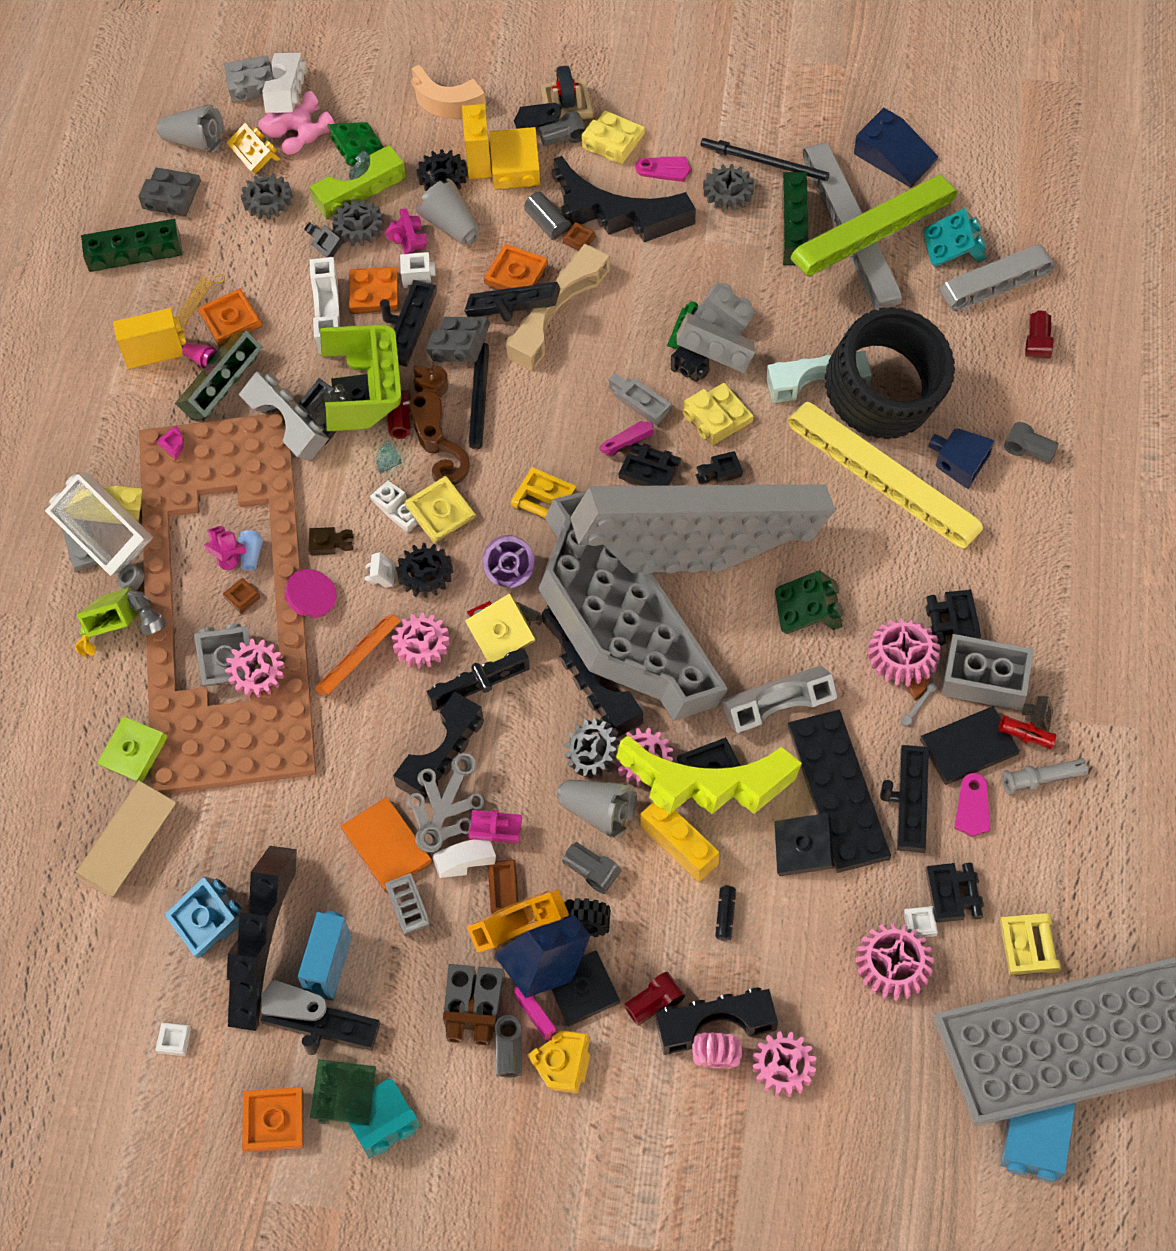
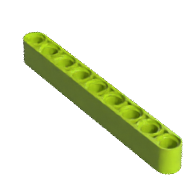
[790,174,958,277]

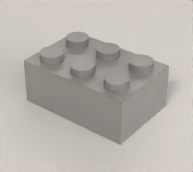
[941,634,1034,711]

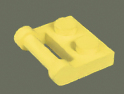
[1000,913,1062,975]

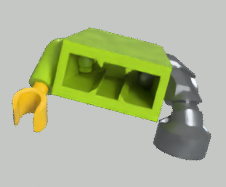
[75,588,167,657]

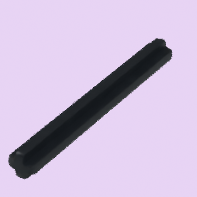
[469,343,489,449]

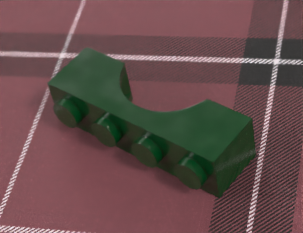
[782,172,809,266]

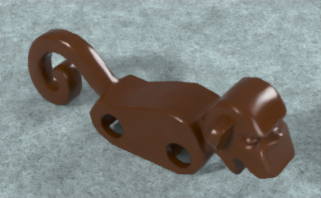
[409,365,470,485]

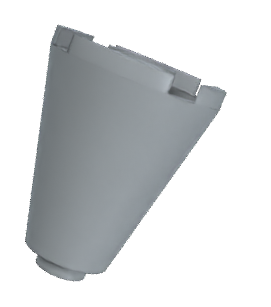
[157,105,224,152]
[416,179,480,245]
[557,780,637,839]

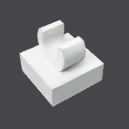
[365,552,396,588]

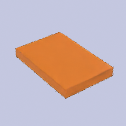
[340,797,432,893]

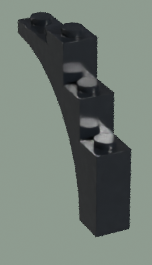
[552,156,696,242]
[226,846,297,1031]

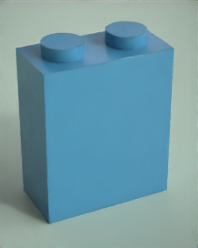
[298,911,352,1001]
[1000,1103,1075,1182]

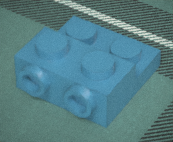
[164,877,243,958]

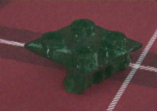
[310,1059,376,1125]

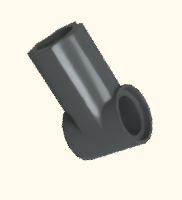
[538,111,586,146]
[1003,422,1059,464]
[562,842,622,894]
[495,1015,523,1078]

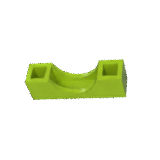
[309,145,406,220]

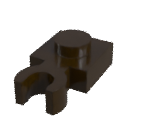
[308,527,354,555]

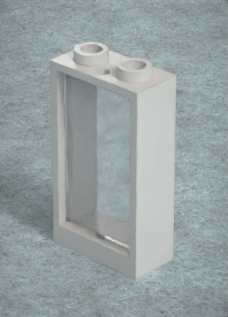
[45,473,153,576]

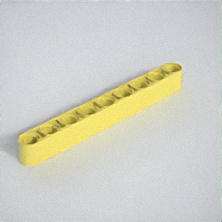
[788,402,983,549]

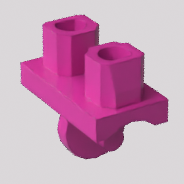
[385,209,427,254]
[204,526,246,571]
[468,809,522,844]

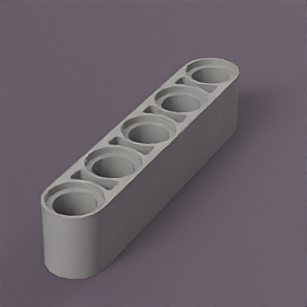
[940,245,1055,311]

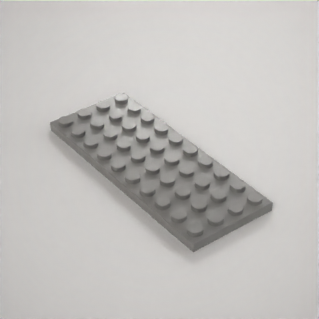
[933,957,1176,1127]

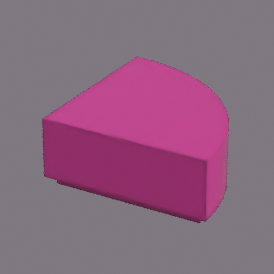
[157,425,184,459]

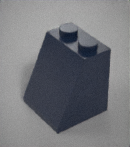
[495,915,590,998]

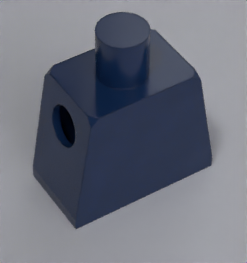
[928,428,994,489]

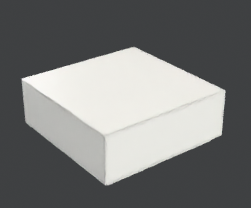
[904,906,938,938]
[155,1023,192,1056]

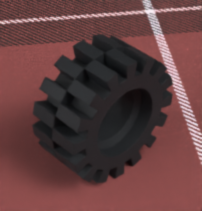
[561,898,611,937]

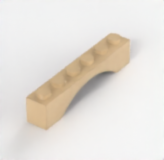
[506,244,610,371]

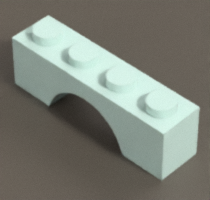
[767,351,872,403]

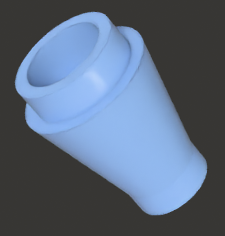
[237,530,263,570]

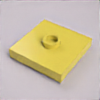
[404,476,476,544]
[465,593,537,662]

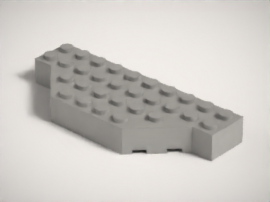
[570,484,835,574]
[538,491,728,721]

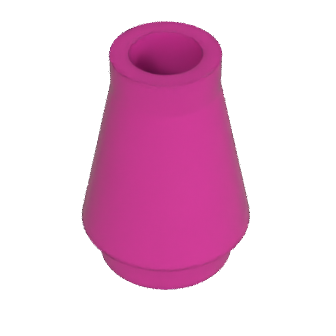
[182,342,218,369]

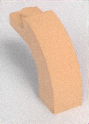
[411,65,486,118]

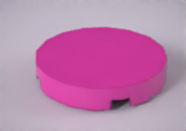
[285,569,337,619]

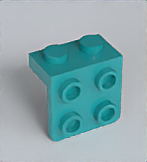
[923,208,987,267]
[342,1079,421,1159]

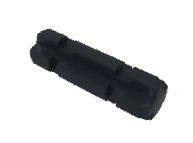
[715,885,736,941]

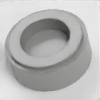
[118,565,144,590]

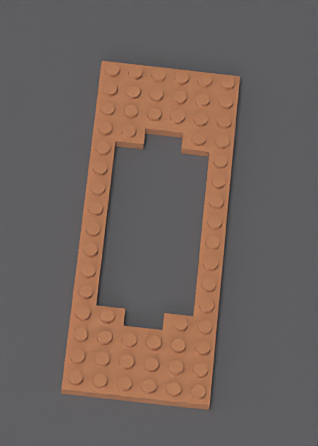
[139,412,316,795]

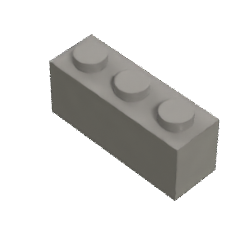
[677,313,755,373]

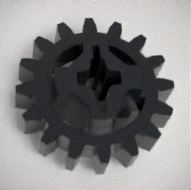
[417,149,468,191]
[396,543,453,598]

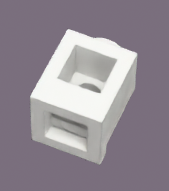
[400,252,436,288]

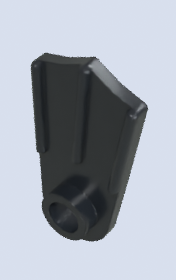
[513,103,562,129]

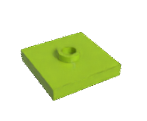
[97,716,168,783]

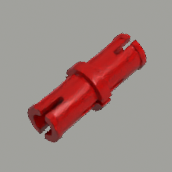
[998,715,1057,750]

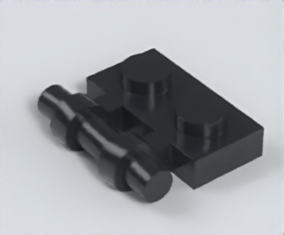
[619,443,681,486]
[925,589,982,646]
[925,862,984,923]

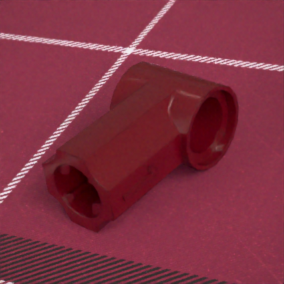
[1025,310,1054,359]
[388,390,411,439]
[624,972,686,1026]

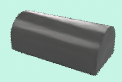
[524,192,571,240]

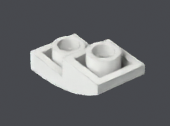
[370,480,419,533]
[433,839,496,878]

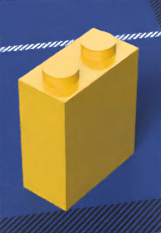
[462,104,492,179]
[489,127,540,189]
[113,308,187,369]

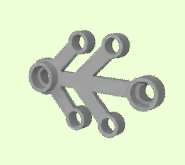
[406,753,484,853]

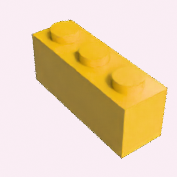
[640,802,719,883]

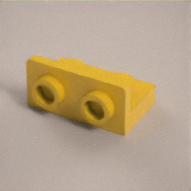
[227,123,281,174]

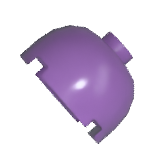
[482,535,535,588]

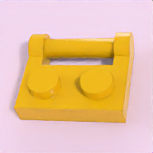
[511,467,577,519]

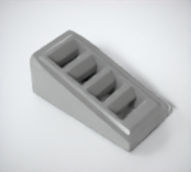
[385,873,431,936]

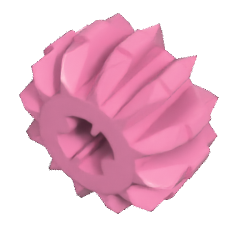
[692,1032,742,1069]

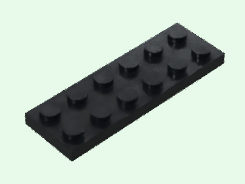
[788,709,891,873]

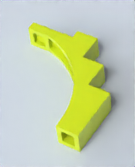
[616,735,802,815]

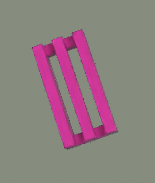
[514,987,556,1042]

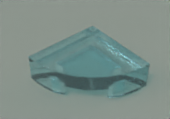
[349,151,370,180]
[376,441,402,474]

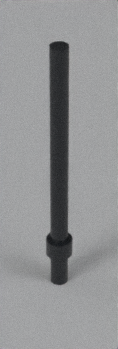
[700,138,830,181]

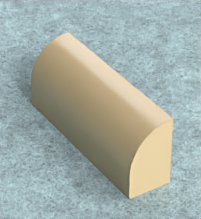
[76,781,176,896]

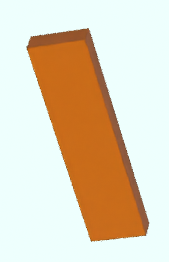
[315,614,400,696]

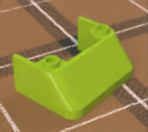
[320,325,401,431]

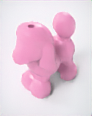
[258,90,335,155]

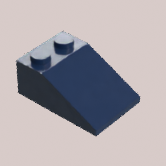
[854,107,938,188]

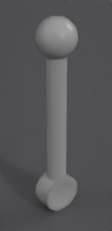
[901,682,937,727]

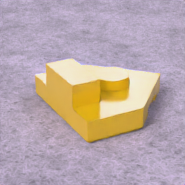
[527,1030,591,1094]

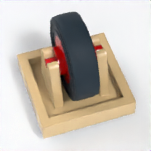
[540,65,593,123]

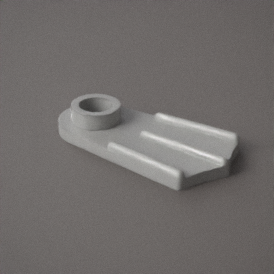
[261,980,327,1021]

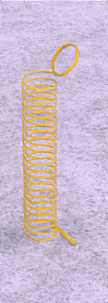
[176,274,225,338]

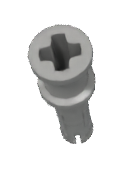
[1002,758,1088,795]

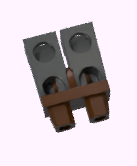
[443,964,506,1046]

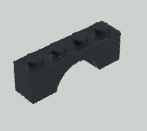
[559,640,644,738]
[393,692,484,799]
[656,987,778,1055]

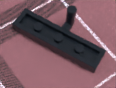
[380,280,437,367]
[464,282,561,322]
[426,649,530,711]
[880,745,929,853]
[260,1005,381,1055]

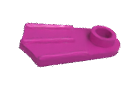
[635,156,691,182]
[599,421,654,456]
[954,773,990,837]

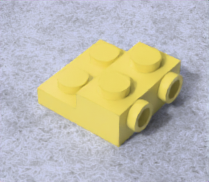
[582,110,645,164]
[683,383,754,446]

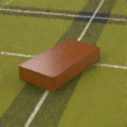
[488,860,519,914]

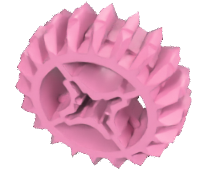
[868,618,941,687]
[855,922,934,1001]

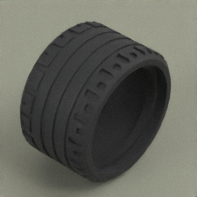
[824,307,955,439]

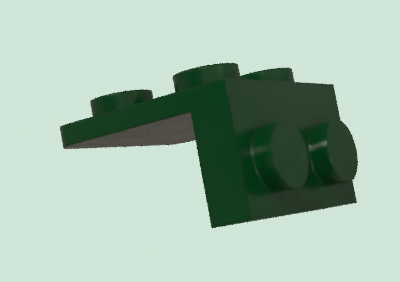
[775,570,843,634]

